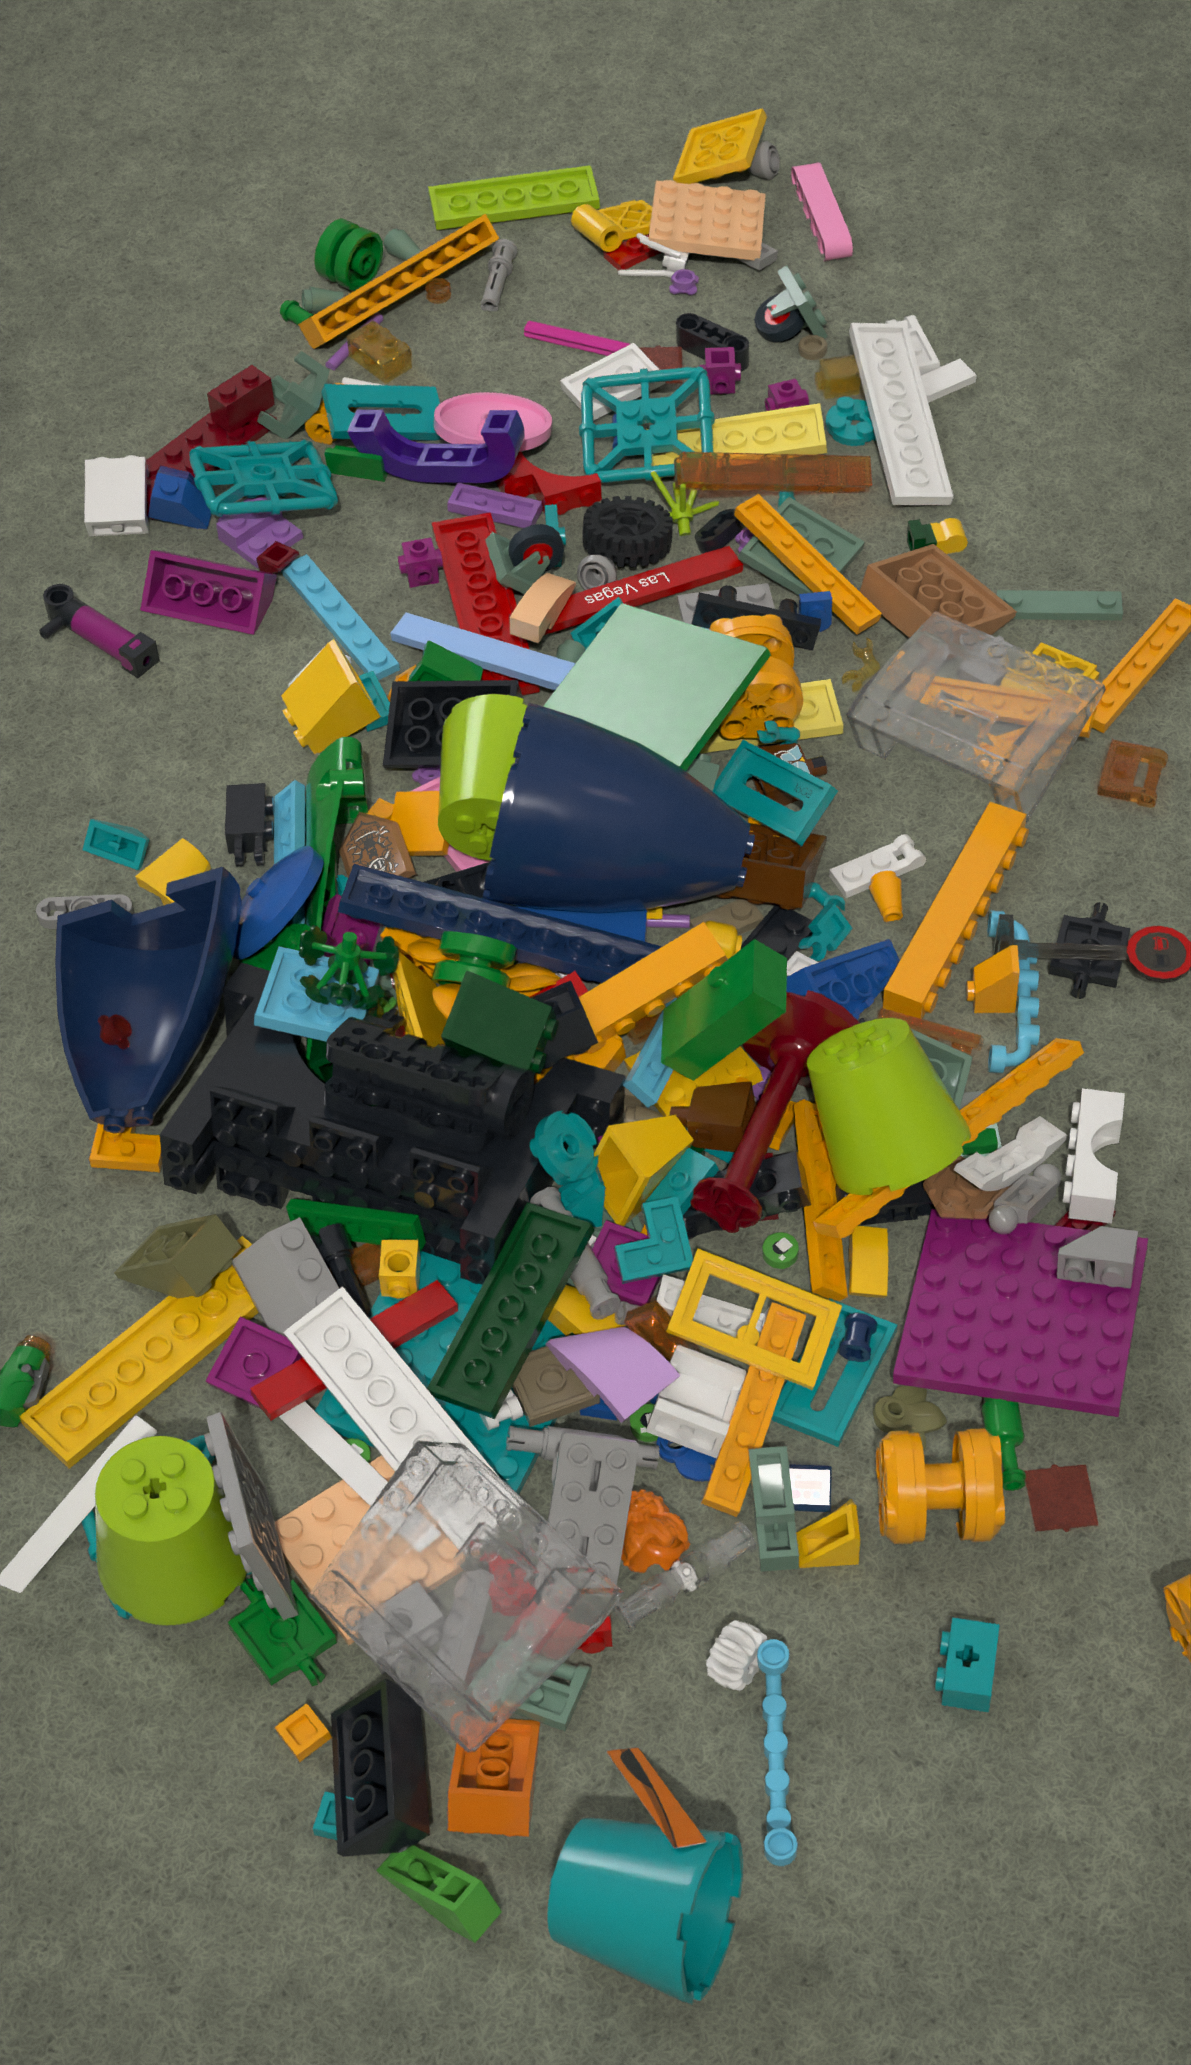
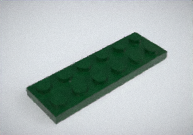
[427,1202,594,1419]

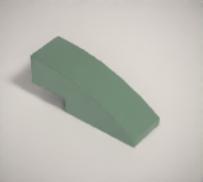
[749,1446,799,1572]

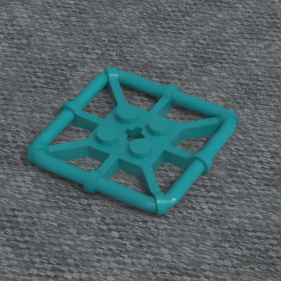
[579,366,715,483]
[189,439,338,517]

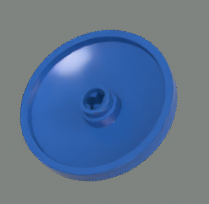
[233,846,323,959]

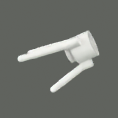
[618,233,689,278]

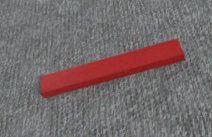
[250,1280,458,1421]

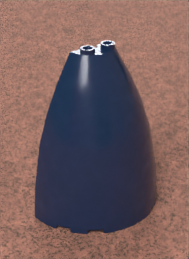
[483,703,755,913]
[55,867,242,1133]

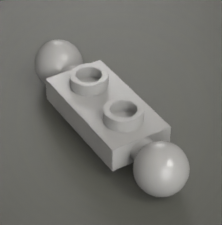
[989,1164,1061,1234]

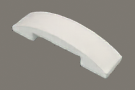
[954,1116,1067,1191]
[654,1274,798,1352]

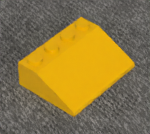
[393,950,447,1047]

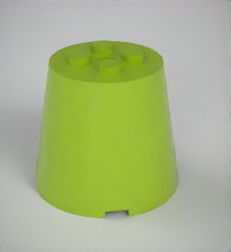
[438,694,527,861]
[807,1018,971,1195]
[95,1436,247,1625]

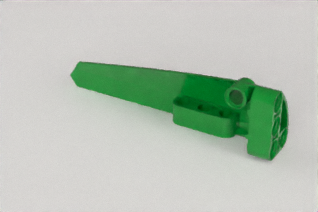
[306,737,368,1072]

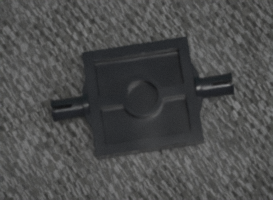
[1049,902,1130,999]

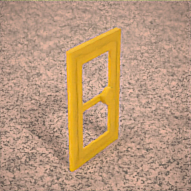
[666,1248,842,1390]

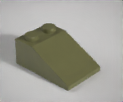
[114,1214,241,1298]

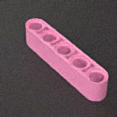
[791,162,853,261]

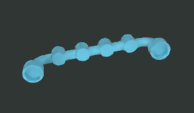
[987,910,1040,1073]
[757,1639,797,1866]

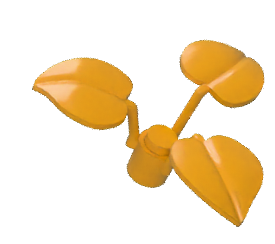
[408,936,561,1019]

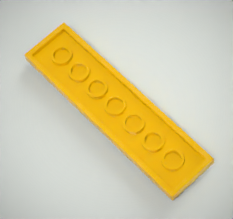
[19,1236,259,1469]

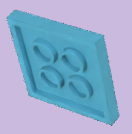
[254,946,379,1042]

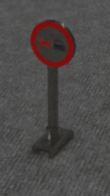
[992,914,1191,983]

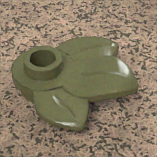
[873,1385,947,1451]

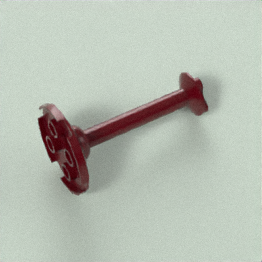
[691,990,860,1233]

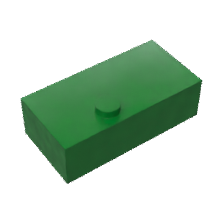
[661,939,787,1081]

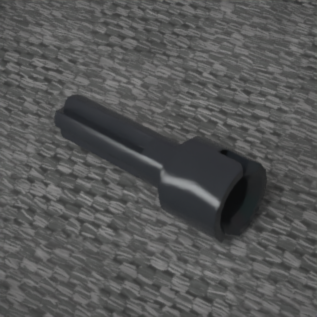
[311,1223,372,1318]

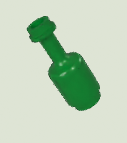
[981,1397,1026,1491]

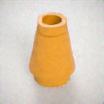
[869,871,903,922]

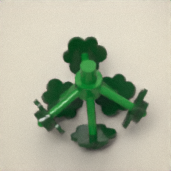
[299,925,399,1010]

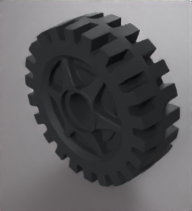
[582,496,673,567]

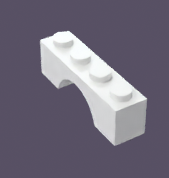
[1063,1088,1125,1223]

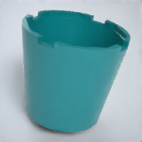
[547,1817,743,2004]

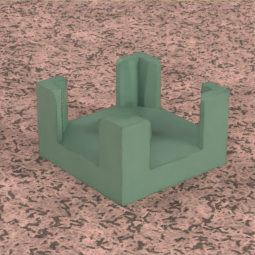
[257,351,330,439]

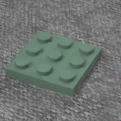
[738,497,865,595]

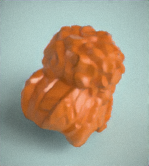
[621,1489,690,1573]

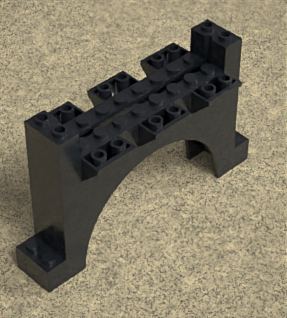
[160,962,626,1285]

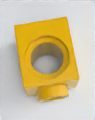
[379,1240,421,1299]

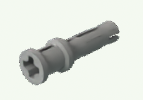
[480,239,518,312]

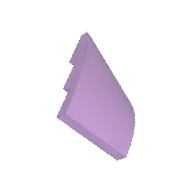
[546,1327,681,1423]

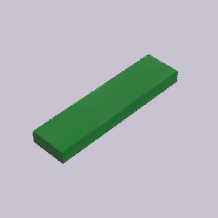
[286,1198,426,1251]

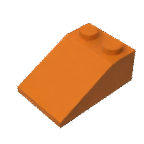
[448,1716,540,1837]

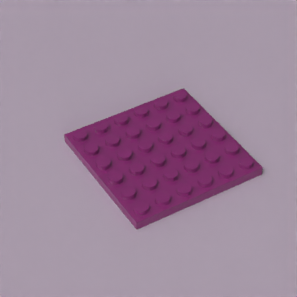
[893,1209,1148,1417]

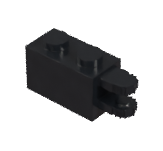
[225,783,274,867]

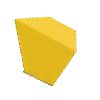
[796,1499,860,1568]

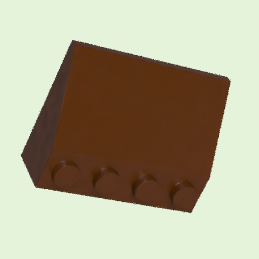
[715,823,827,910]

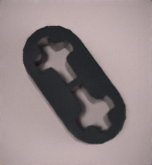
[695,509,744,553]

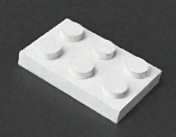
[560,343,665,421]

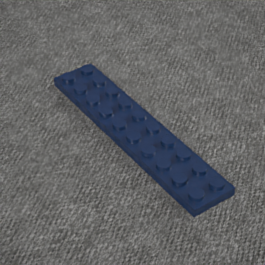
[338,864,663,983]

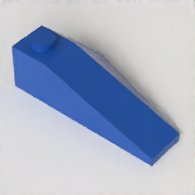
[787,939,900,1019]

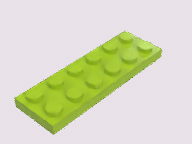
[428,165,600,230]

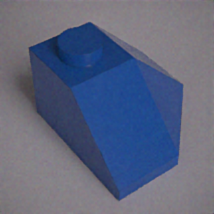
[148,466,211,529]

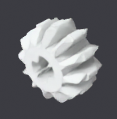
[706,1620,767,1691]

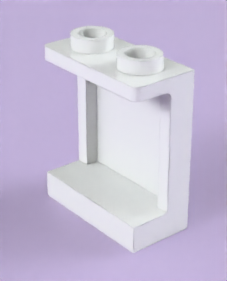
[85,455,149,536]
[645,1345,746,1458]

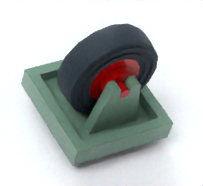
[754,265,828,342]
[485,524,564,595]

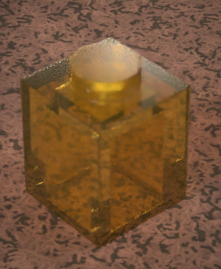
[815,355,860,399]

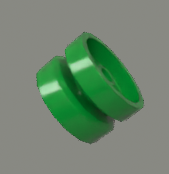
[314,218,383,291]
[432,931,517,988]

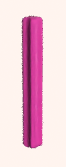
[524,321,630,356]

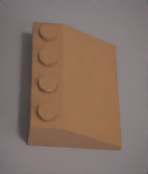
[860,544,1017,664]

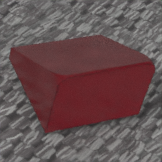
[256,541,299,573]

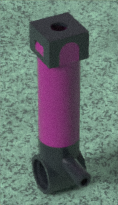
[39,584,160,678]

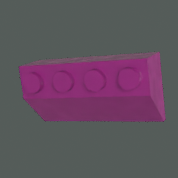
[140,550,277,635]

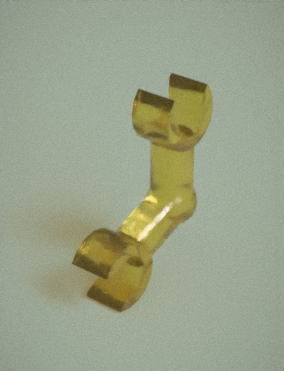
[842,638,880,692]

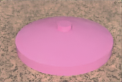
[434,392,552,452]

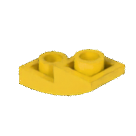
[848,1226,888,1298]

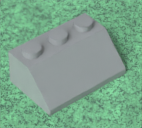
[232,1218,339,1337]

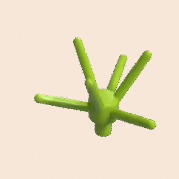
[651,466,720,536]

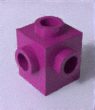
[699,347,741,394]
[764,378,809,411]
[397,537,443,588]

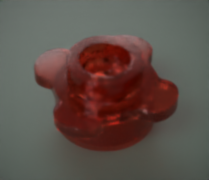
[98,1014,132,1050]

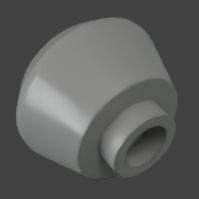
[747,141,780,180]
[577,555,617,590]

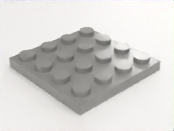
[204,1412,298,1620]

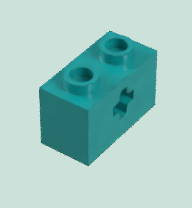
[935,1617,1000,1712]

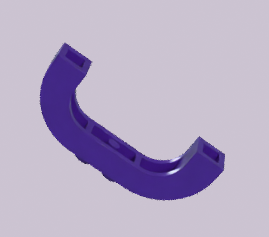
[347,410,525,483]

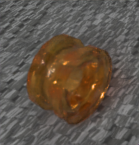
[425,278,451,304]

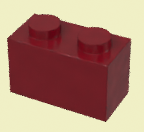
[207,365,275,434]

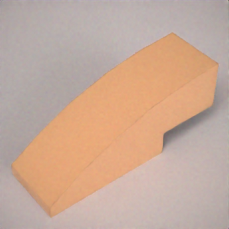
[510,573,576,643]

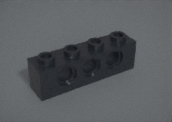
[683,1151,811,1240]

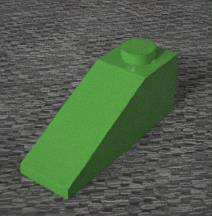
[377,1845,502,1943]

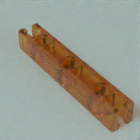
[674,452,872,493]

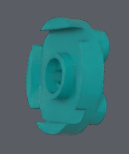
[826,396,876,446]
[530,1111,598,1186]

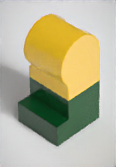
[907,518,968,554]

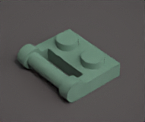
[491,1642,592,1732]

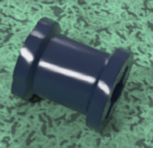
[839,1313,878,1362]

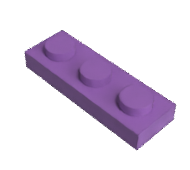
[447,483,543,528]

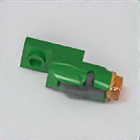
[0,1335,52,1427]

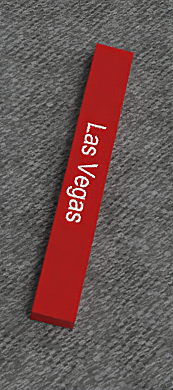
[509,546,743,642]

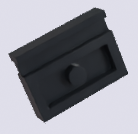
[741,904,813,961]

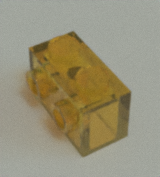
[347,321,412,384]

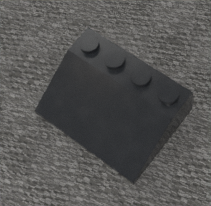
[383,680,524,768]

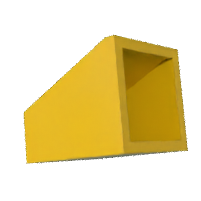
[281,639,381,754]
[594,1115,694,1226]

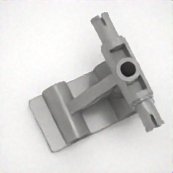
[506,1426,659,1594]

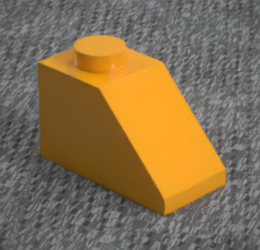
[966,945,1020,1013]

